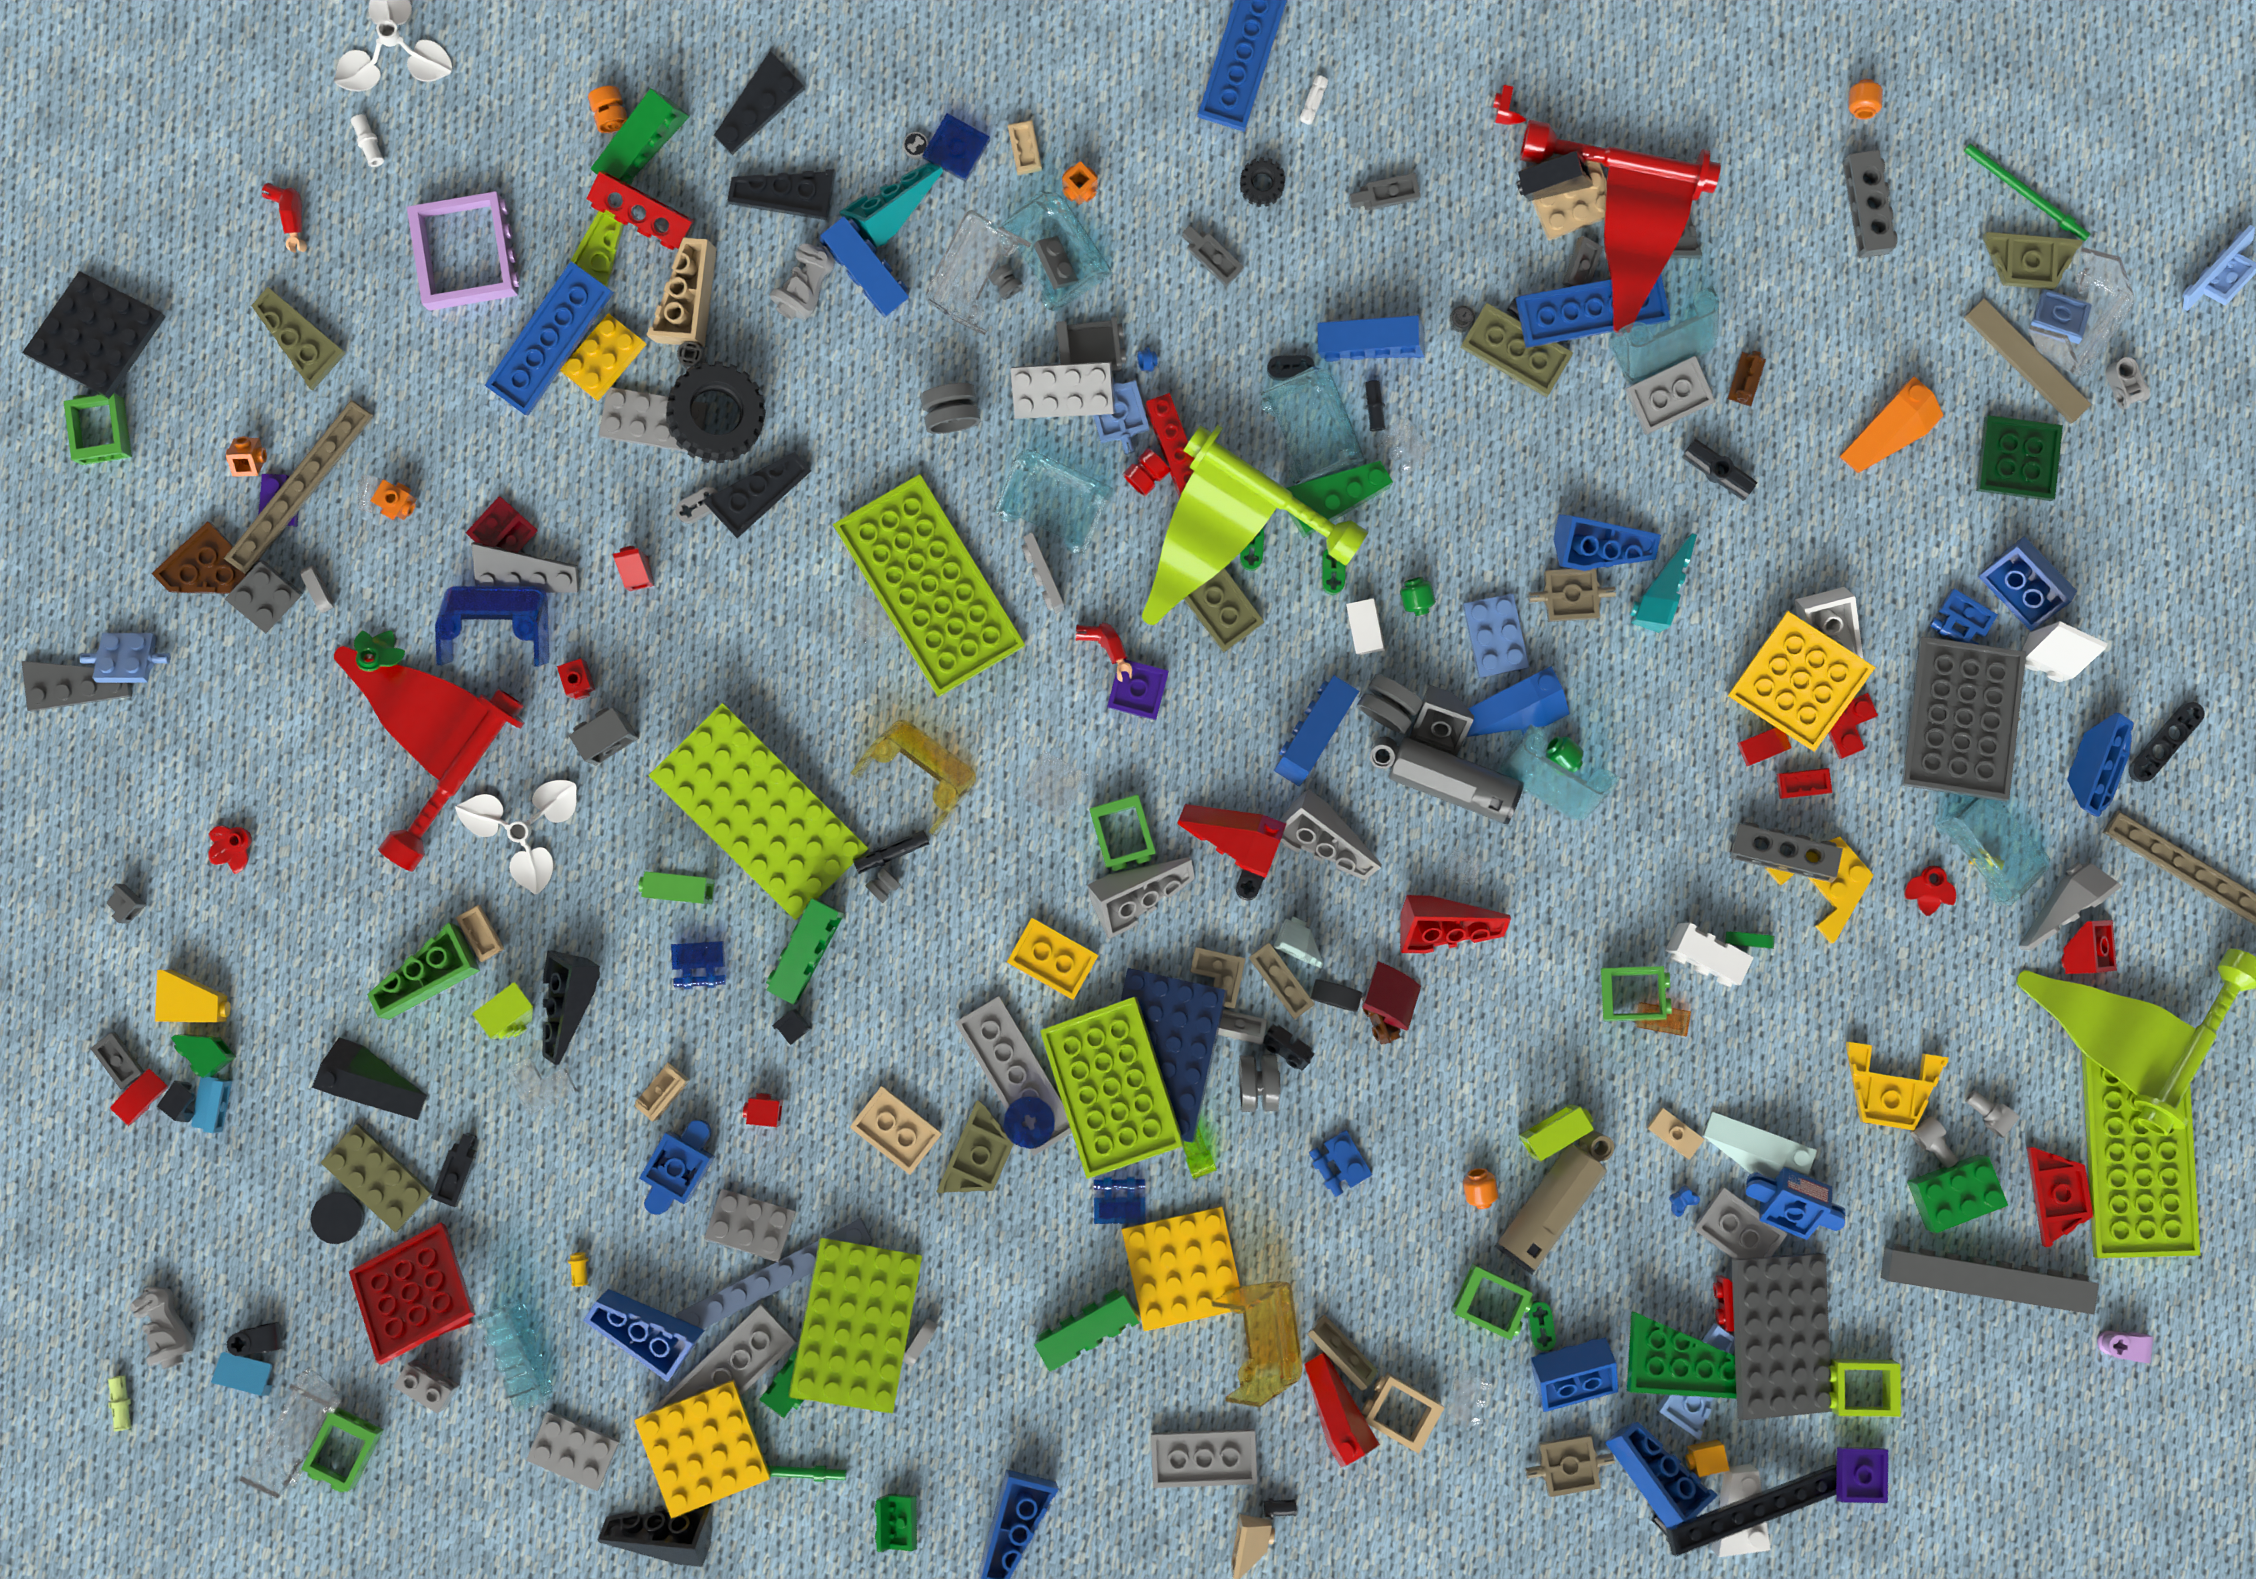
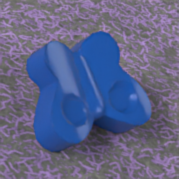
[1669,1185,1700,1217]

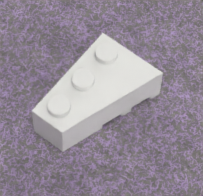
[1665,923,1754,987]
[1711,1464,1771,1557]

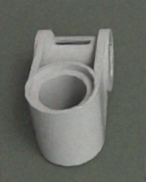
[2105,357,2150,409]

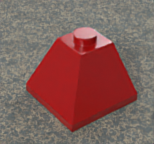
[2061,920,2117,974]

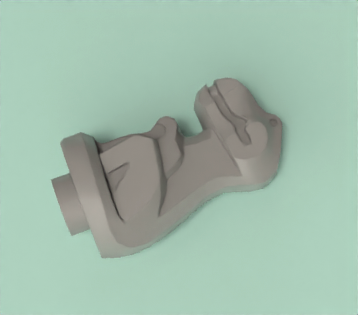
[769,243,834,320]
[130,1287,193,1369]

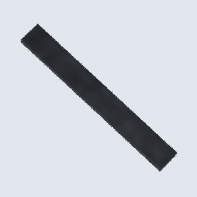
[1665,1465,1837,1556]

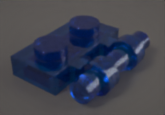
[671,941,726,990]
[1094,1176,1146,1224]

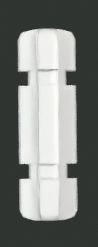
[1300,75,1328,125]

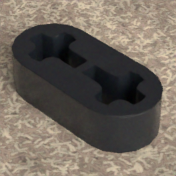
[1267,355,1315,381]

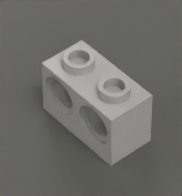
[393,1359,460,1414]

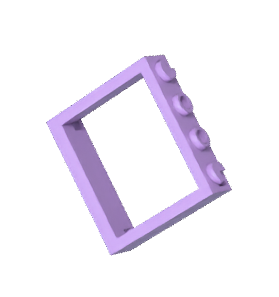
[407,191,520,311]

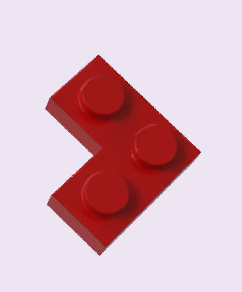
[1828,693,1878,759]

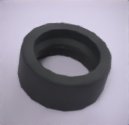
[1310,979,1363,1012]

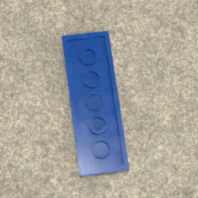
[1198,0,1287,132]
[484,261,614,416]
[1516,274,1671,348]

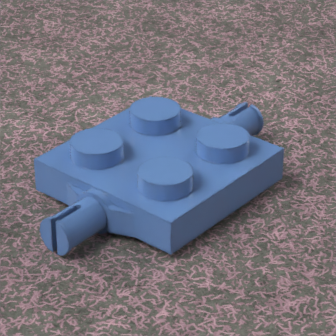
[1093,374,1149,454]
[80,633,171,683]

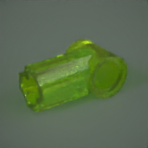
[1182,1126,1217,1180]

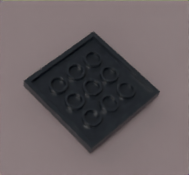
[22,271,166,399]

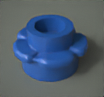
[1137,347,1158,372]

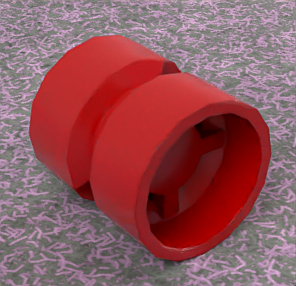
[1122,448,1170,497]

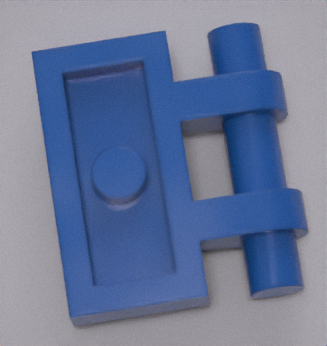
[1930,588,1998,645]
[1308,1130,1373,1197]

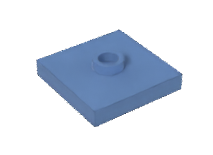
[2029,288,2092,344]

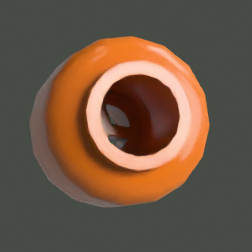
[1848,79,1883,119]
[1463,1168,1499,1209]

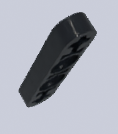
[2128,702,2205,782]

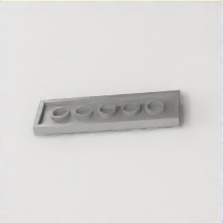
[955,996,1072,1156]
[650,1304,797,1412]

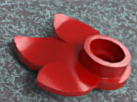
[208,825,252,874]
[1904,865,1956,916]

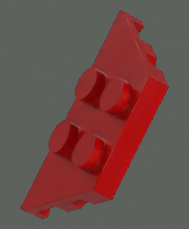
[2026,1147,2093,1247]

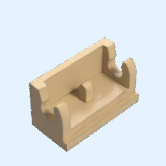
[634,1062,690,1122]

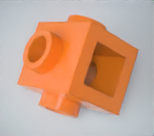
[1062,161,1098,205]
[226,436,267,476]
[370,479,417,520]

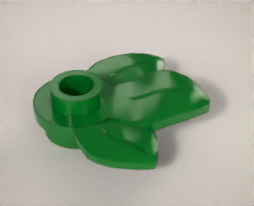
[354,630,405,671]

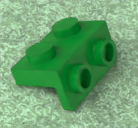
[874,1494,917,1552]

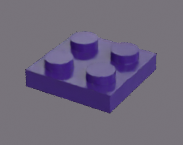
[1107,660,1169,721]
[1836,1447,1889,1503]

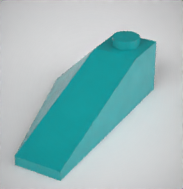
[839,162,943,248]
[1629,533,1697,633]

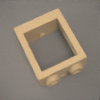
[1361,1372,1444,1454]

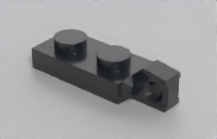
[431,1132,477,1207]

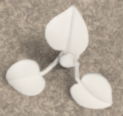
[334,0,452,91]
[456,780,577,894]

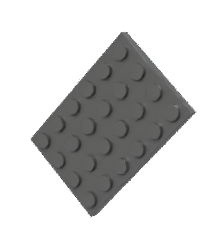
[1901,637,2026,802]
[1732,1253,1832,1420]

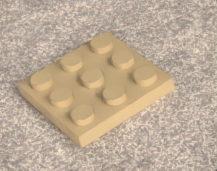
[1521,143,1606,241]

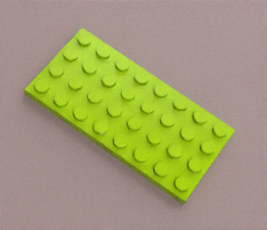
[833,474,1025,698]
[648,703,869,921]
[2081,1051,2201,1259]

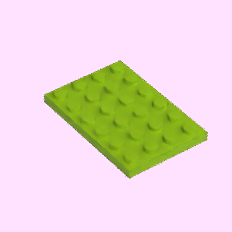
[1040,997,1185,1179]
[788,1238,922,1414]

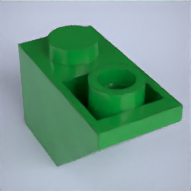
[171,1034,236,1078]

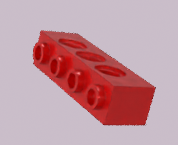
[586,171,695,250]
[1146,393,1194,499]

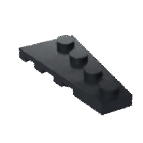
[714,51,805,155]
[702,452,812,538]

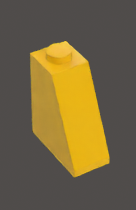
[155,970,231,1022]

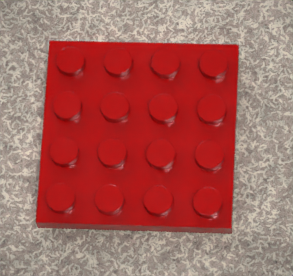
[348,1222,476,1365]

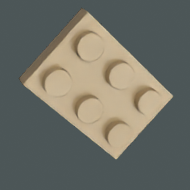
[850,1086,943,1175]

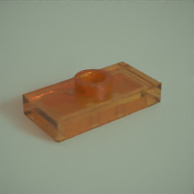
[1635,1002,1691,1037]

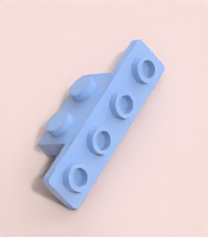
[2182,225,2256,311]

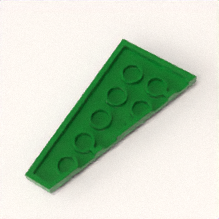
[1626,1311,1737,1399]

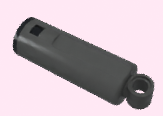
[1370,736,1524,825]

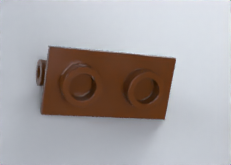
[1727,351,1766,407]
[1361,996,1401,1045]

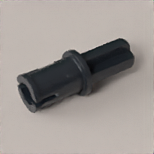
[1365,380,1386,432]

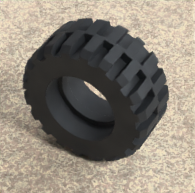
[666,361,766,464]

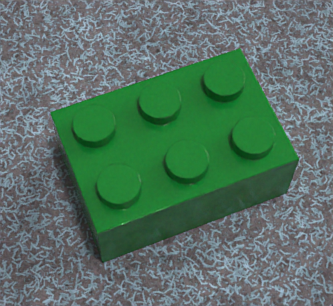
[1907,1154,2009,1233]

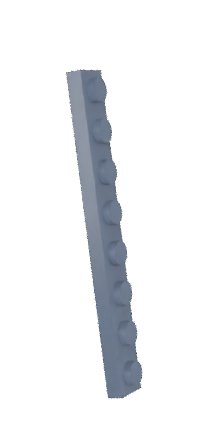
[675,1218,873,1329]

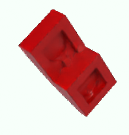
[1737,727,1792,766]
[110,1068,169,1127]

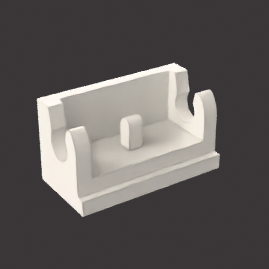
[1346,598,1386,655]

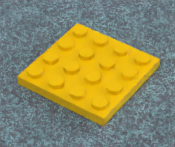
[1727,610,1876,752]
[1122,1206,1245,1332]
[634,1379,771,1518]

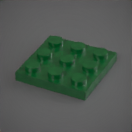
[1976,415,2063,501]

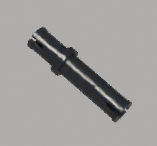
[853,829,930,874]

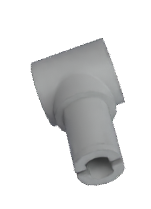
[1965,1090,2020,1138]
[1910,1116,1958,1168]

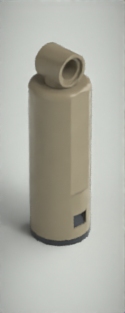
[1494,1130,1614,1275]

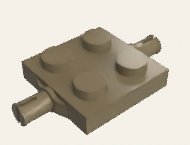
[1528,568,1616,622]
[1525,1434,1615,1497]

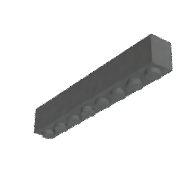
[1880,1244,2099,1315]

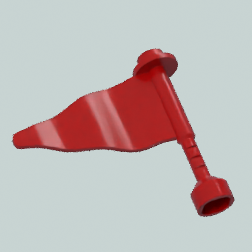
[1520,119,1721,335]
[334,646,525,872]

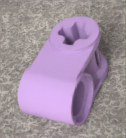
[2097,1331,2153,1363]

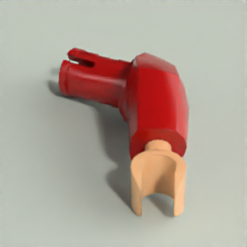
[262,183,307,253]
[1076,622,1132,682]

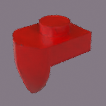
[1493,85,1526,125]

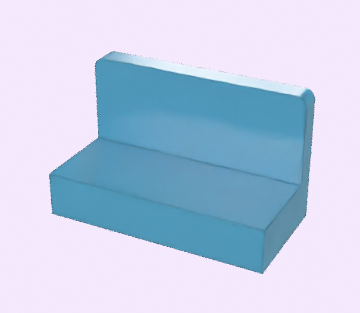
[191,1077,232,1133]
[211,1352,273,1396]

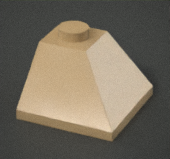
[1231,1514,1275,1579]

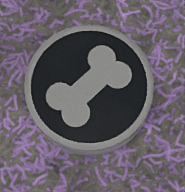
[903,132,929,159]

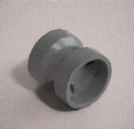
[989,264,1024,300]
[677,341,706,370]
[865,868,901,903]

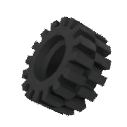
[1240,157,1286,207]

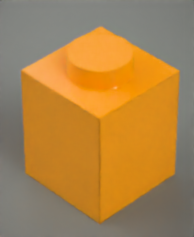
[1685,1439,1730,1477]

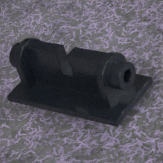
[1263,1024,1315,1071]

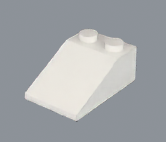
[1795,587,1863,658]
[2022,622,2108,682]

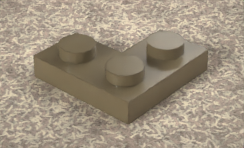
[1190,947,1246,1009]

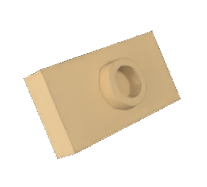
[1008,120,1042,175]
[456,905,505,962]
[1646,1107,1705,1160]

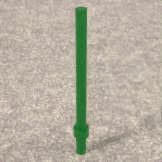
[1964,143,2091,242]
[767,1465,847,1482]

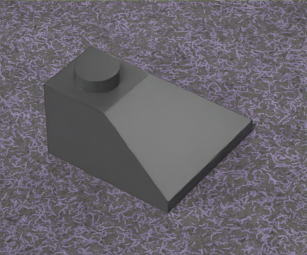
[1409,684,1474,756]

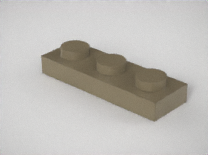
[1248,942,1315,1020]
[1307,1314,1378,1391]

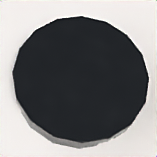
[310,1192,365,1244]

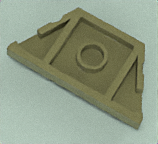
[1982,232,2083,290]
[936,1099,1015,1193]

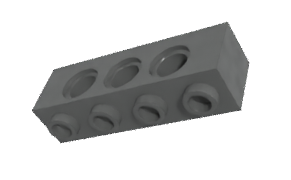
[1842,150,1898,259]
[1729,822,1843,883]

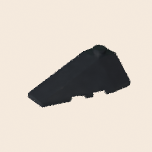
[542,950,600,1065]
[312,1037,427,1120]
[597,1503,713,1567]

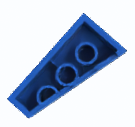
[978,1469,1059,1579]

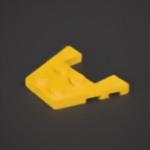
[1765,836,1874,943]
[1846,1041,1949,1130]

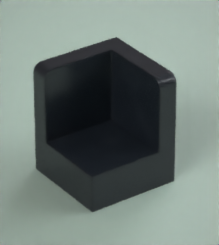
[772,1009,812,1045]
[157,1080,195,1122]

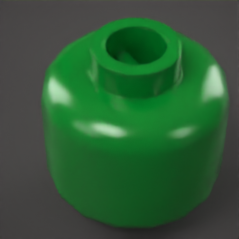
[1400,577,1436,616]
[1545,736,1584,774]

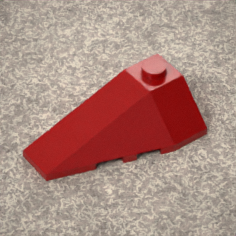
[1177,804,1287,878]
[1400,895,1511,954]
[1304,1352,1380,1468]

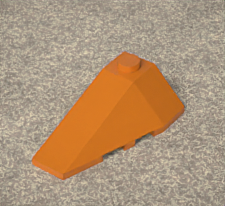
[1840,376,1944,473]

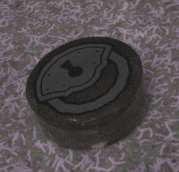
[1449,306,1475,332]

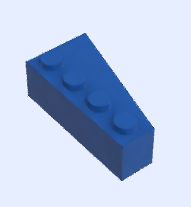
[819,216,909,318]
[1317,315,1425,362]
[1274,675,1360,787]
[583,1289,705,1382]
[1605,1421,1718,1528]

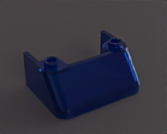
[435,586,549,667]

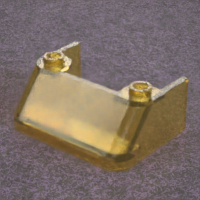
[850,720,977,837]
[1211,1281,1302,1407]

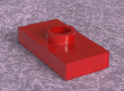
[1776,768,1833,799]

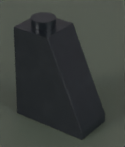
[1517,151,1593,201]

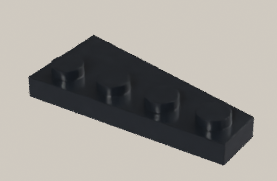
[727,169,836,220]

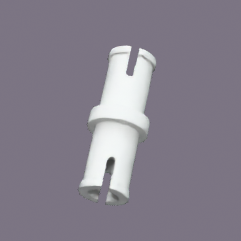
[351,114,384,167]

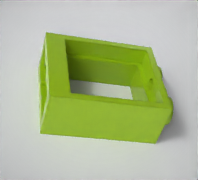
[1518,1104,1594,1162]
[1828,1359,1901,1417]

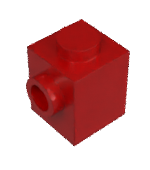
[557,658,596,700]
[743,1093,783,1127]

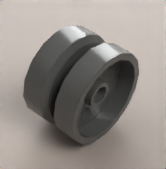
[920,383,981,434]
[1357,674,1423,734]
[1239,1054,1281,1112]

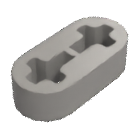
[675,487,718,524]
[300,565,335,613]
[903,1318,938,1367]

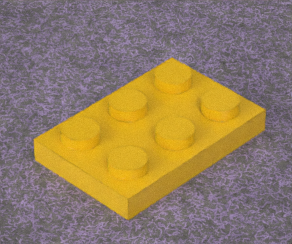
[560,313,647,402]
[1007,918,1099,1000]

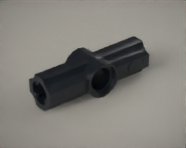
[1682,438,1758,501]

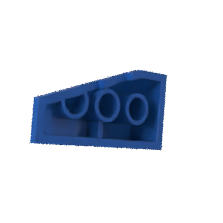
[1553,514,1661,571]
[1467,666,1570,737]

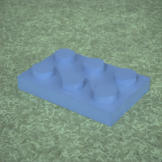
[1463,593,1529,678]

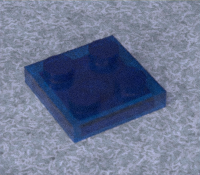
[922,113,991,182]

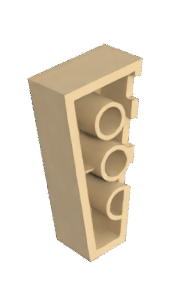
[647,238,717,347]

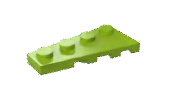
[569,210,624,319]

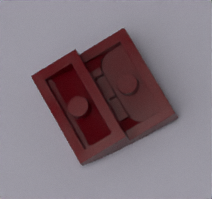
[465,496,538,553]
[1362,961,1421,1031]

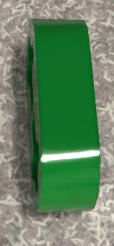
[1240,528,1264,571]
[1321,549,1345,595]
[1725,931,1775,949]
[1527,1300,1556,1351]

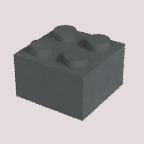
[225,559,303,633]
[568,707,639,766]

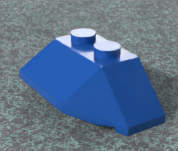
[2067,712,2134,817]

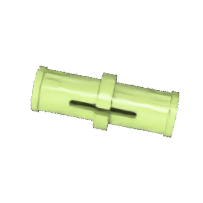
[108,1375,132,1431]

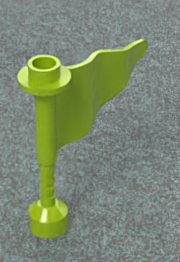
[1141,425,1368,625]
[2016,949,2256,1136]

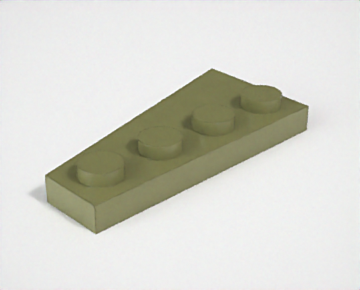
[251,287,346,391]

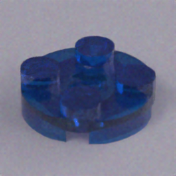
[1003,1096,1055,1149]

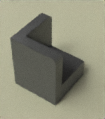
[107,883,147,924]

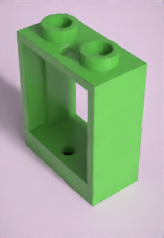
[63,393,132,465]
[1089,794,1156,872]
[638,871,715,905]
[1601,966,1672,1022]
[1451,1263,1533,1341]
[301,1407,384,1492]

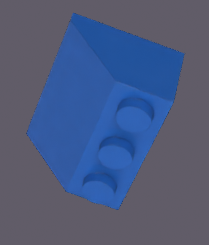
[1978,536,2077,631]
[1531,1337,1618,1412]

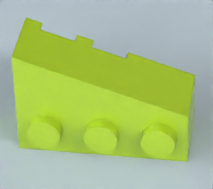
[472,982,533,1039]

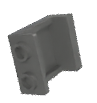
[1056,316,1126,372]

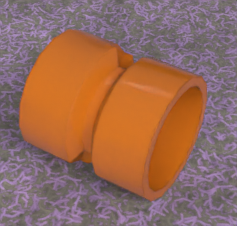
[588,86,628,133]

